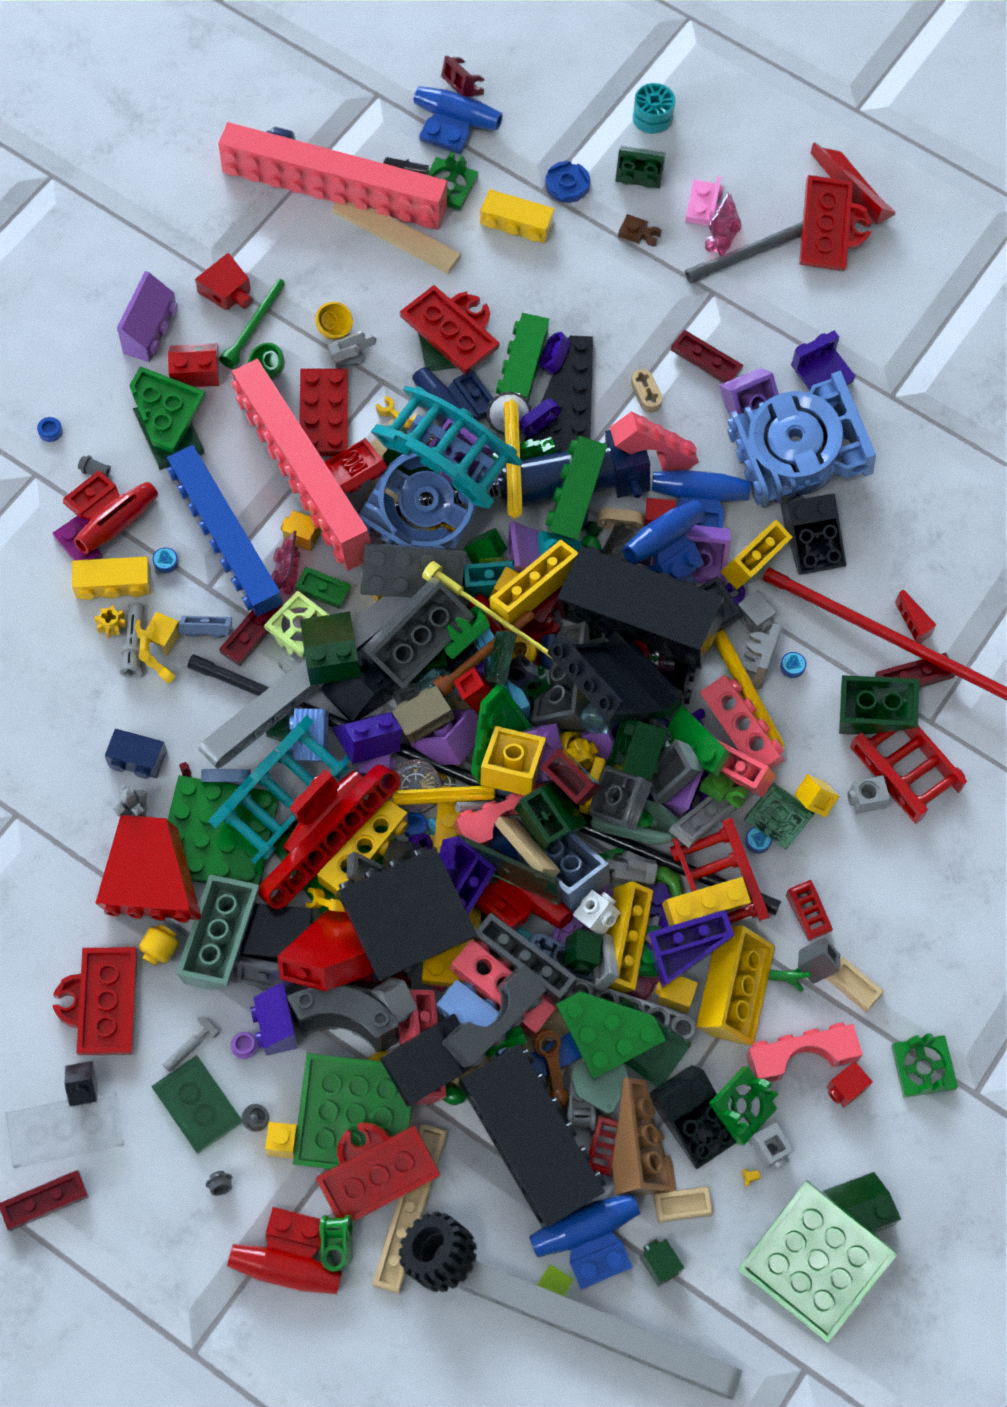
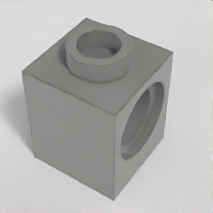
[737,591,776,633]
[847,776,890,814]
[370,977,417,1023]

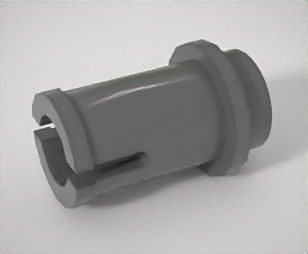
[78,455,111,478]

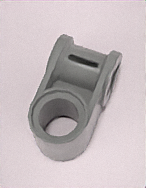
[567,1082,595,1131]

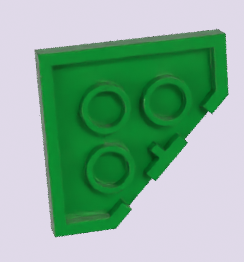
[129,366,206,454]
[471,684,533,786]
[555,991,666,1078]

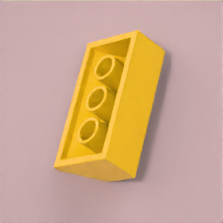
[696,926,775,1046]

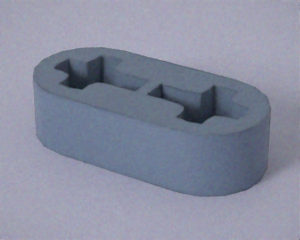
[201,769,251,783]

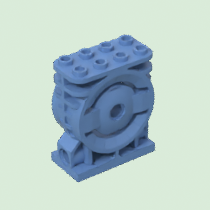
[727,370,876,508]
[359,414,503,549]

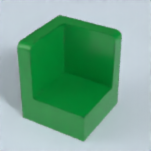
[464,528,508,564]

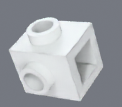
[573,890,621,935]

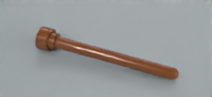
[432,611,535,698]

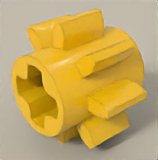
[94,605,127,638]
[566,738,598,770]

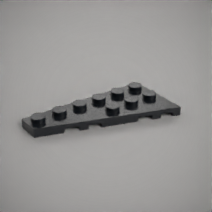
[524,335,593,453]

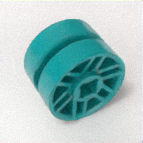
[632,83,675,134]

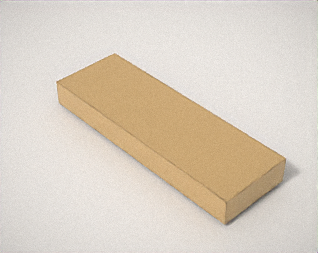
[494,816,560,878]

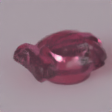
[626,976,659,1001]

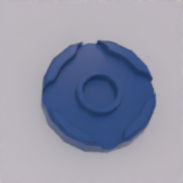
[545,161,590,203]

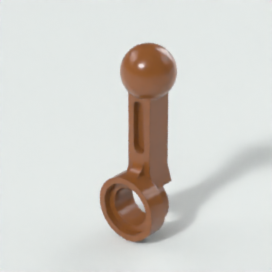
[532,1029,569,1108]

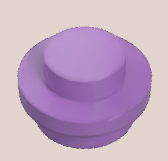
[231,1032,258,1059]

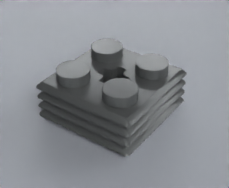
[588,765,652,831]

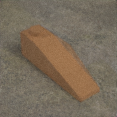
[612,1077,676,1196]

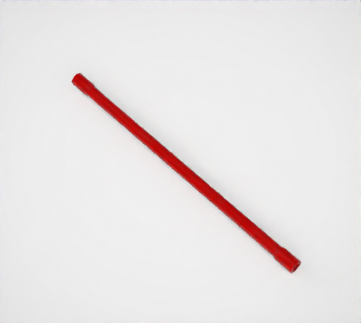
[762,567,1007,701]

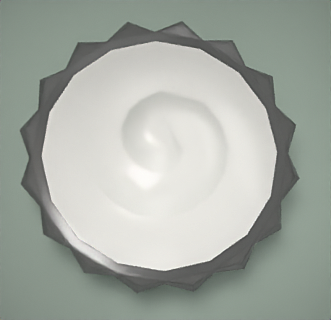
[486,391,532,435]

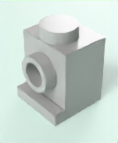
[749,1122,794,1169]

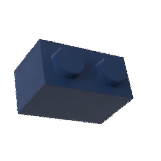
[105,728,167,779]

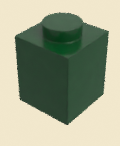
[564,929,602,974]
[640,1239,684,1287]

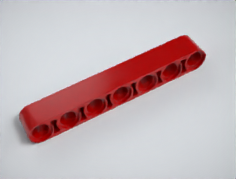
[258,764,401,909]

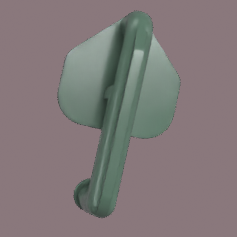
[590,800,680,845]
[572,1063,628,1116]

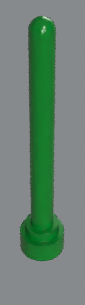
[219,279,285,369]

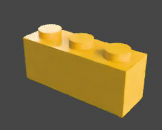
[480,189,555,243]
[720,519,792,590]
[72,556,151,600]
[662,877,751,926]

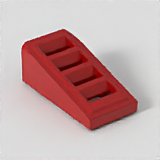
[895,590,936,644]
[785,880,833,941]
[588,1114,618,1177]

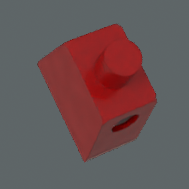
[195,253,253,310]

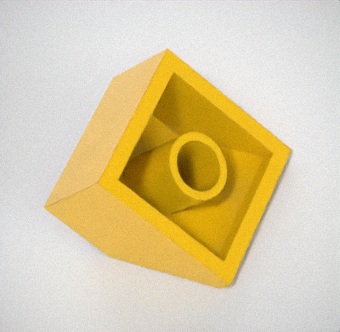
[481,726,546,796]

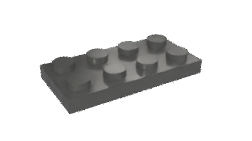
[360,543,465,600]

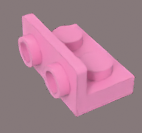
[685,176,724,226]

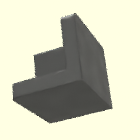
[798,937,840,984]

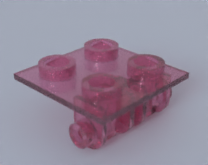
[705,192,741,257]
[271,530,300,594]

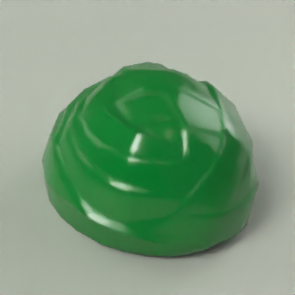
[248,342,285,380]

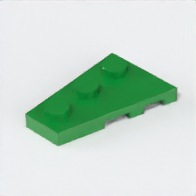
[667,704,731,776]

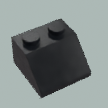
[320,649,394,722]

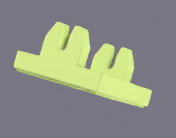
[264,591,329,658]

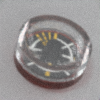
[391,759,442,814]

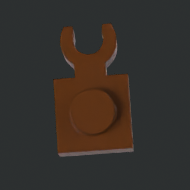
[618,214,662,247]

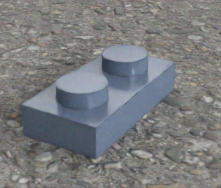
[178,615,232,638]

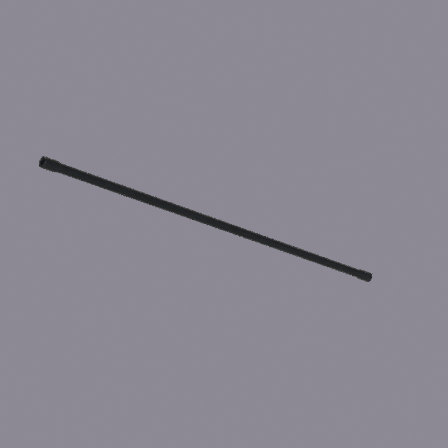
[187,654,781,915]

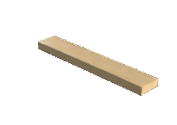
[332,201,461,274]
[372,1123,447,1294]

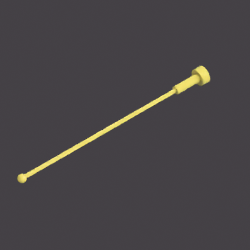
[422,561,552,659]

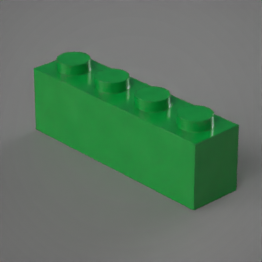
[496,313,549,403]
[545,436,608,540]

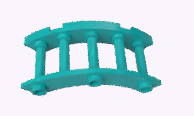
[371,386,522,509]
[208,715,350,864]

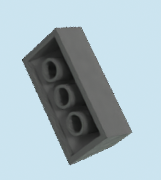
[362,576,474,689]

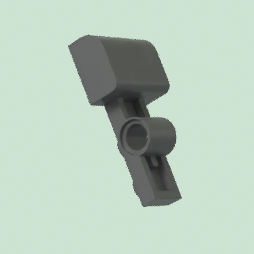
[637,718,702,804]

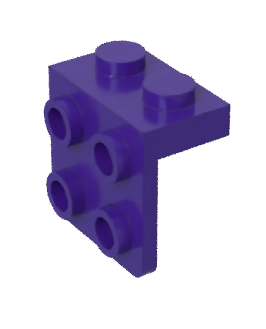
[791,330,855,391]

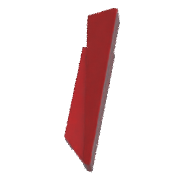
[810,142,896,225]

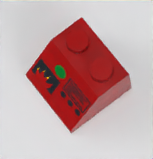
[168,343,220,387]

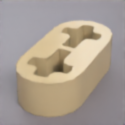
[631,369,662,413]
[598,508,645,532]

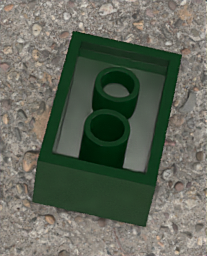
[300,611,361,686]
[839,675,919,735]

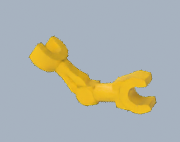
[376,396,421,430]
[135,619,176,684]
[305,888,345,912]

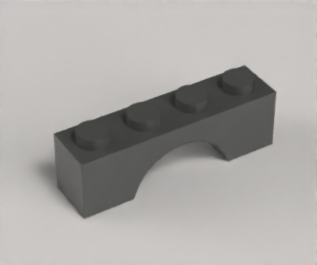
[441,965,546,1068]

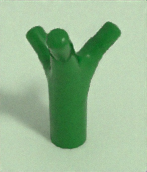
[769,967,811,992]

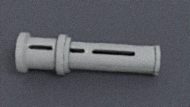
[119,602,144,678]

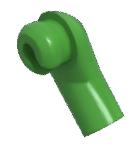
[655,866,684,898]

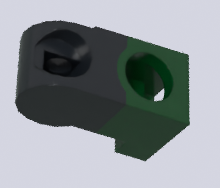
[507,654,552,699]

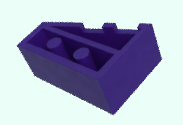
[439,836,497,915]
[645,909,734,989]

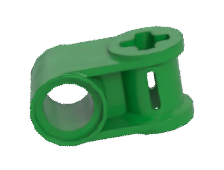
[320,1215,354,1271]

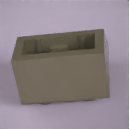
[392,685,455,744]

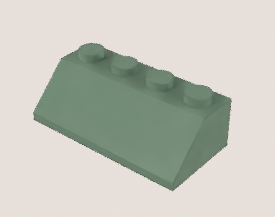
[176,874,260,989]

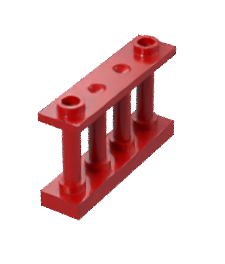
[850,725,967,824]
[669,818,770,924]

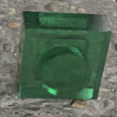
[266,715,291,742]

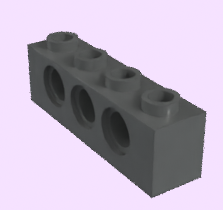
[474,913,577,1004]

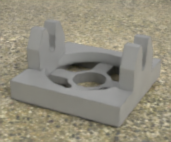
[742,623,782,690]

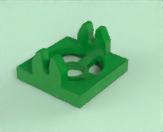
[427,152,478,211]
[444,605,490,659]
[891,1033,958,1098]
[709,1067,778,1145]

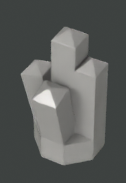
[327,331,377,368]
[113,785,148,817]
[606,851,657,888]

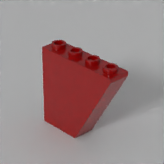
[95,815,201,923]
[277,909,373,991]

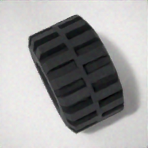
[399,1212,477,1292]

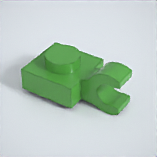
[699,773,749,808]

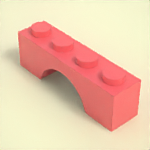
[610,411,699,471]
[453,783,544,850]
[746,1022,863,1082]

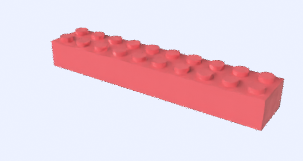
[218,122,447,230]
[231,359,371,571]

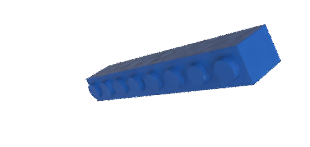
[166,445,283,617]

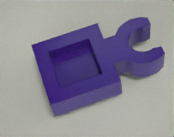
[649,883,671,927]

